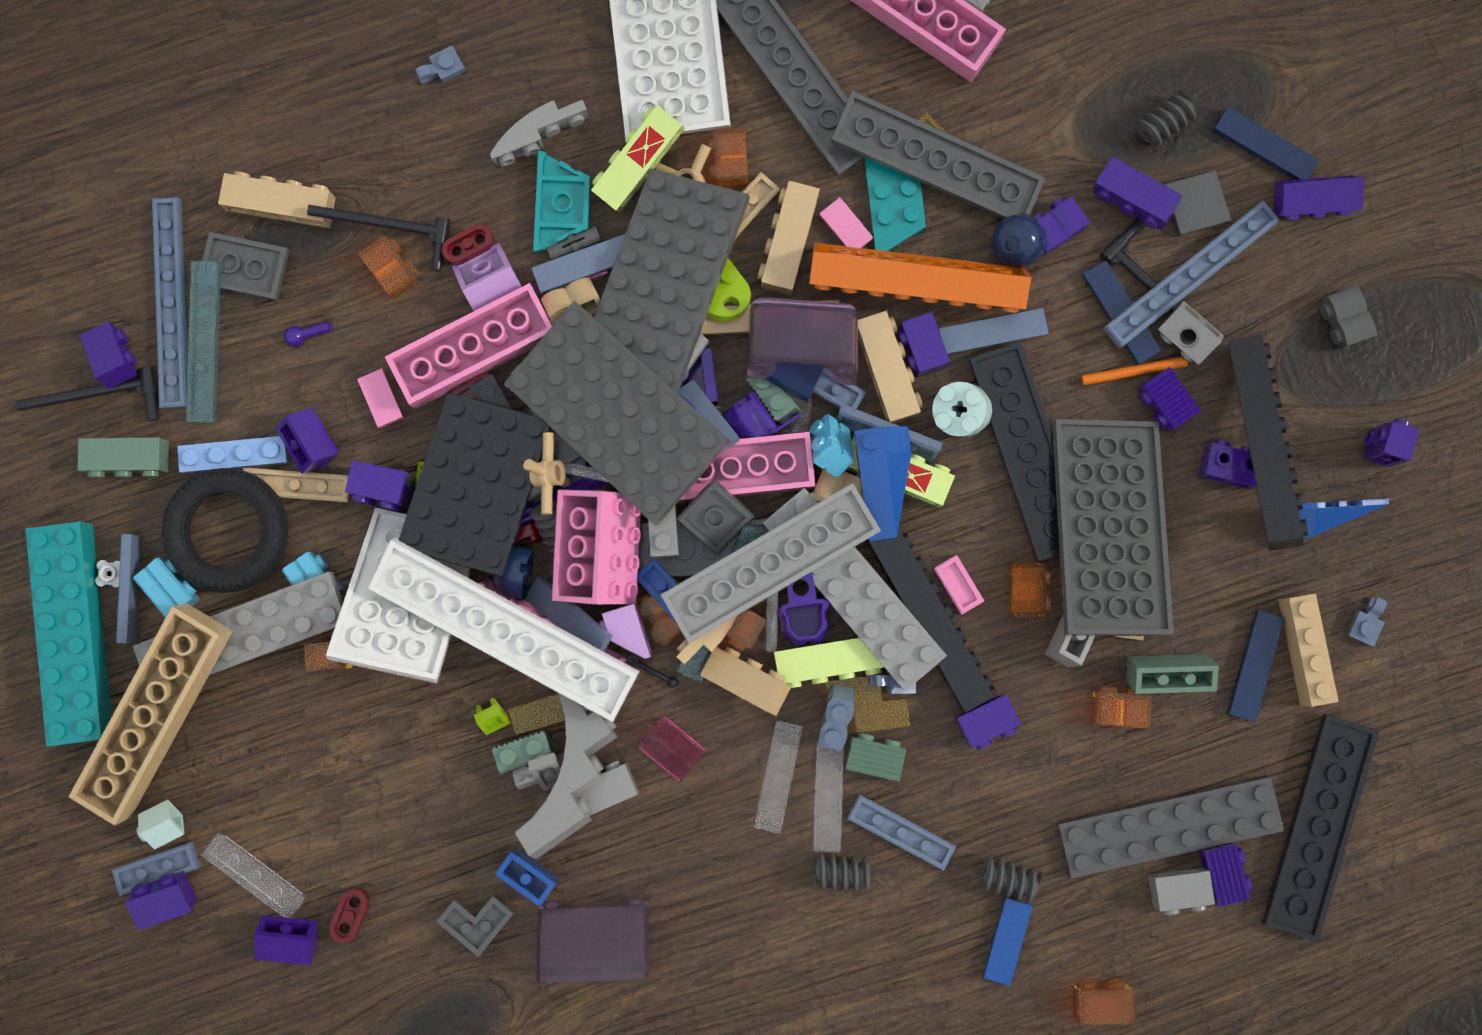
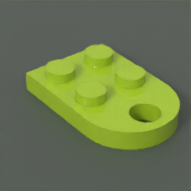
[706,258,751,322]

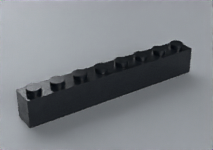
[1228,334,1308,551]
[865,521,994,713]

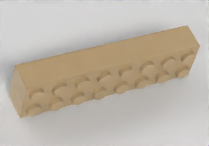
[69,603,233,825]

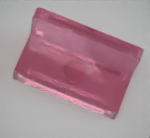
[639,715,706,782]

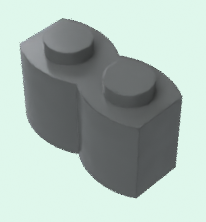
[1320,286,1377,350]

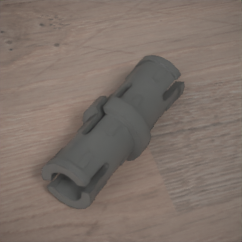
[547,226,602,260]

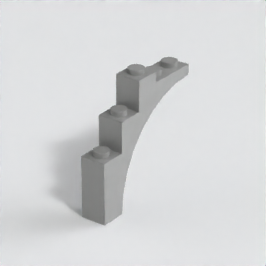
[515,692,617,859]

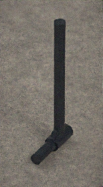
[307,205,450,272]
[1100,219,1196,334]
[16,366,159,421]

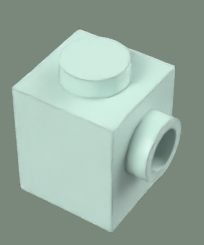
[137,800,184,849]

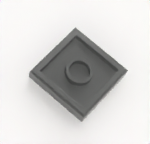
[1165,170,1231,237]
[676,478,754,554]

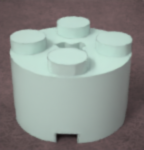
[932,382,992,437]

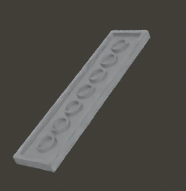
[661,483,881,643]
[762,488,947,691]
[133,572,343,676]

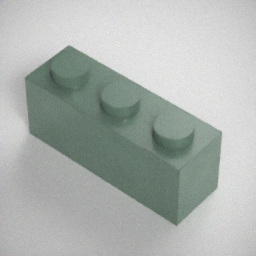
[78,437,169,478]
[1126,654,1219,694]

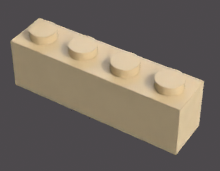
[218,171,336,228]
[757,181,820,296]
[854,311,923,424]
[1278,593,1339,707]

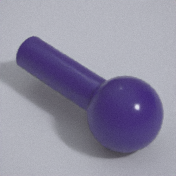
[283,321,333,347]

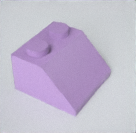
[452,243,522,311]
[599,604,653,659]

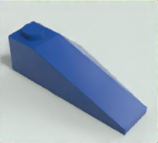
[854,426,911,542]
[1298,499,1389,539]

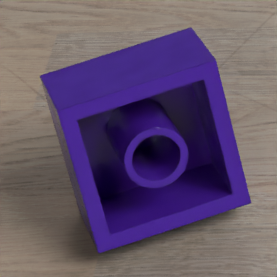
[345,460,416,512]

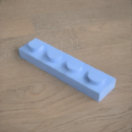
[177,436,289,474]

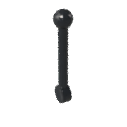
[627,655,678,688]

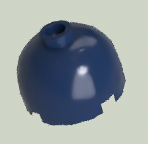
[991,213,1047,268]
[488,546,535,601]

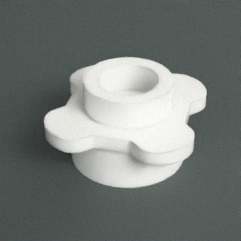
[95,560,120,587]

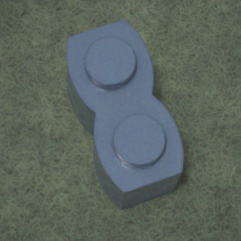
[819,684,855,751]

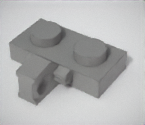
[512,753,562,791]

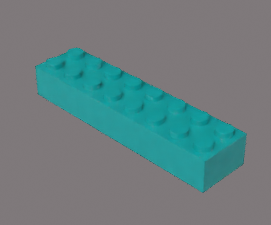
[25,521,112,747]

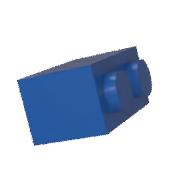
[495,847,560,907]

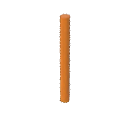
[1080,356,1188,386]

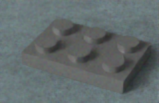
[197,231,290,301]

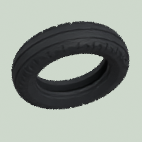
[162,468,288,593]

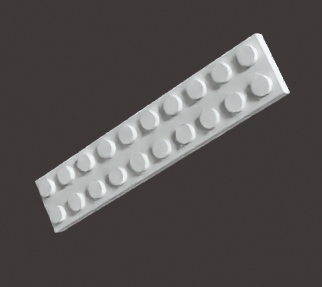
[368,538,640,722]

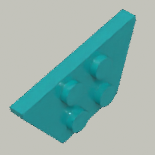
[533,151,591,253]
[864,158,926,251]

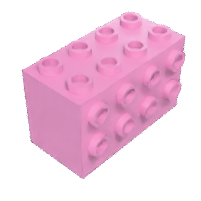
[552,490,641,604]

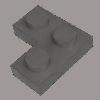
[436,895,515,957]

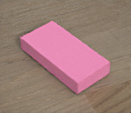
[819,197,873,248]
[357,368,404,429]
[933,555,984,615]

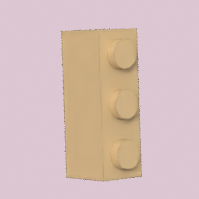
[700,646,792,716]

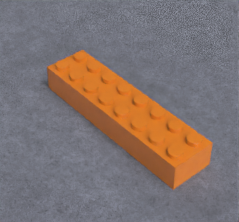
[809,242,1032,313]

